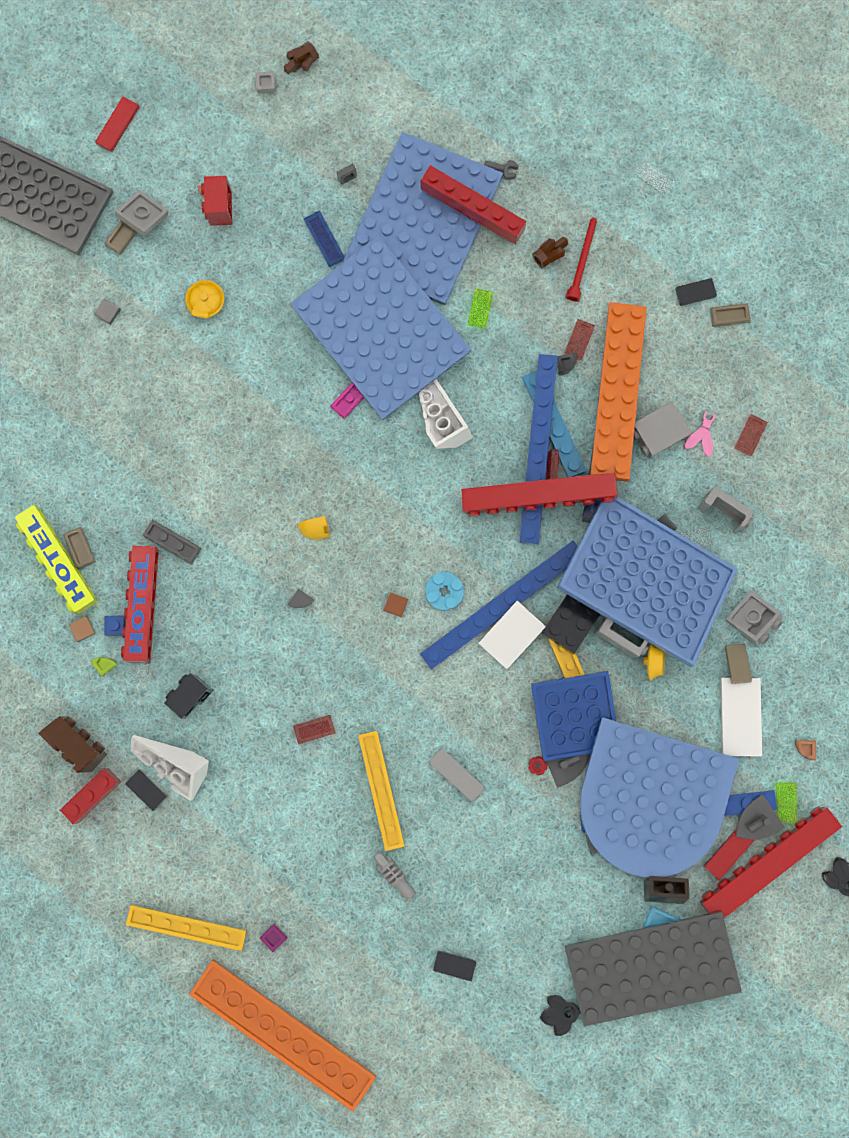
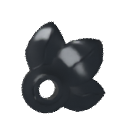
[822,857,849,897]
[540,995,579,1036]

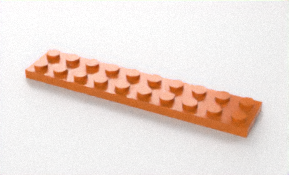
[590,302,647,482]
[189,959,377,1112]

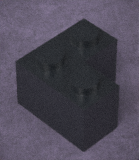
[164,673,214,719]

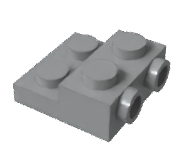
[726,591,783,646]

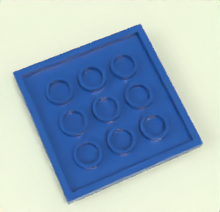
[531,671,616,761]

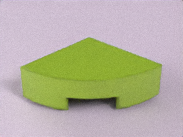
[90,657,118,677]

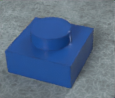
[104,616,125,636]

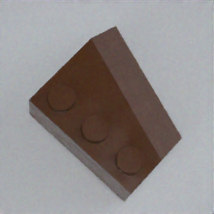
[38,716,107,773]

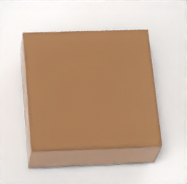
[69,616,96,642]

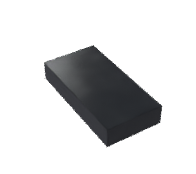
[675,278,717,306]
[125,769,168,811]
[433,950,477,982]

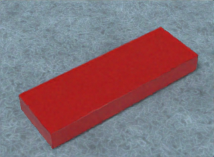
[95,96,140,152]
[704,828,756,880]

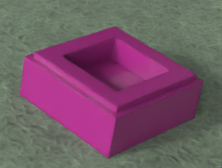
[259,924,288,952]

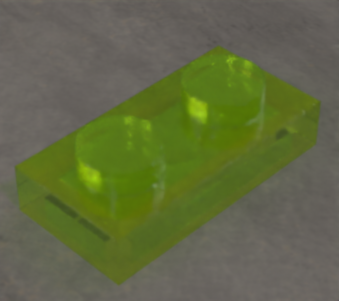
[467,288,493,329]
[775,782,797,822]

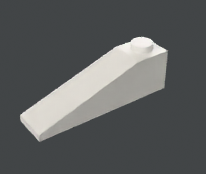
[419,379,473,449]
[130,735,209,801]

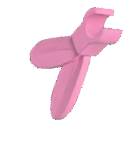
[684,412,715,457]

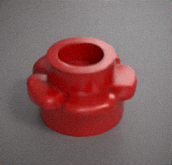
[529,756,548,775]

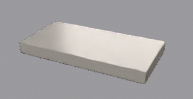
[720,678,762,756]

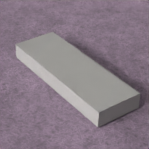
[429,748,485,802]

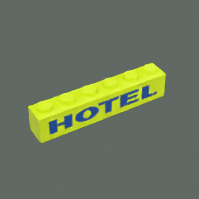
[15,505,98,614]

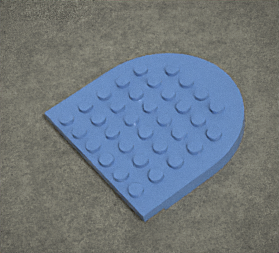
[579,717,739,877]

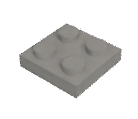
[115,190,168,237]

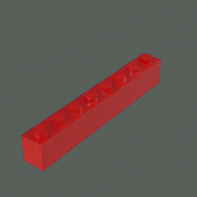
[461,472,619,517]
[699,806,842,919]

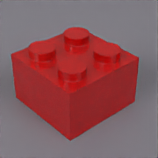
[201,176,233,226]

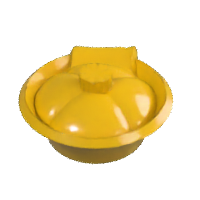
[185,280,224,319]
[643,644,665,682]

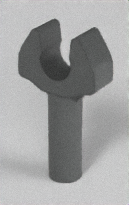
[484,160,519,180]

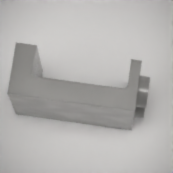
[634,401,692,459]
[697,486,754,534]
[595,617,649,659]

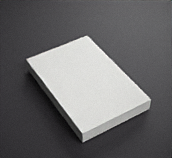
[479,600,546,669]

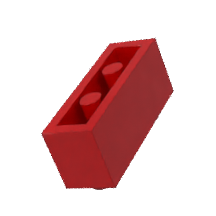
[60,768,121,824]

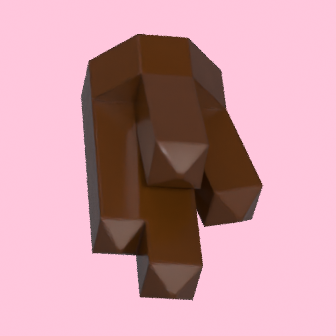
[284,41,319,74]
[532,237,569,269]

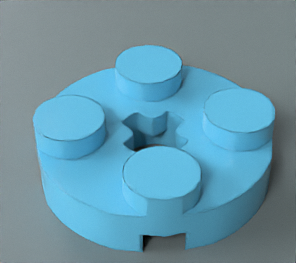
[425,572,464,611]

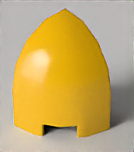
[297,516,330,540]

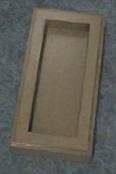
[104,221,137,255]
[710,303,751,327]
[63,527,96,569]
[725,644,752,684]

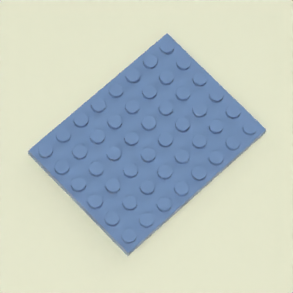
[343,132,503,305]
[290,235,471,420]
[557,497,737,667]

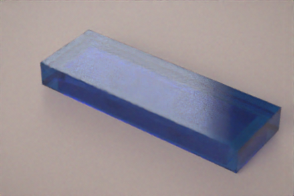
[303,210,345,267]

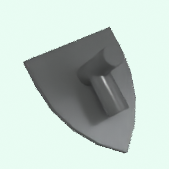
[546,754,590,788]
[736,794,785,839]

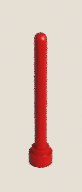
[565,217,597,302]

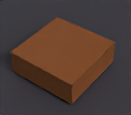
[384,592,408,618]

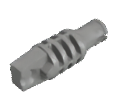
[374,852,416,901]

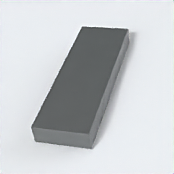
[142,519,202,565]

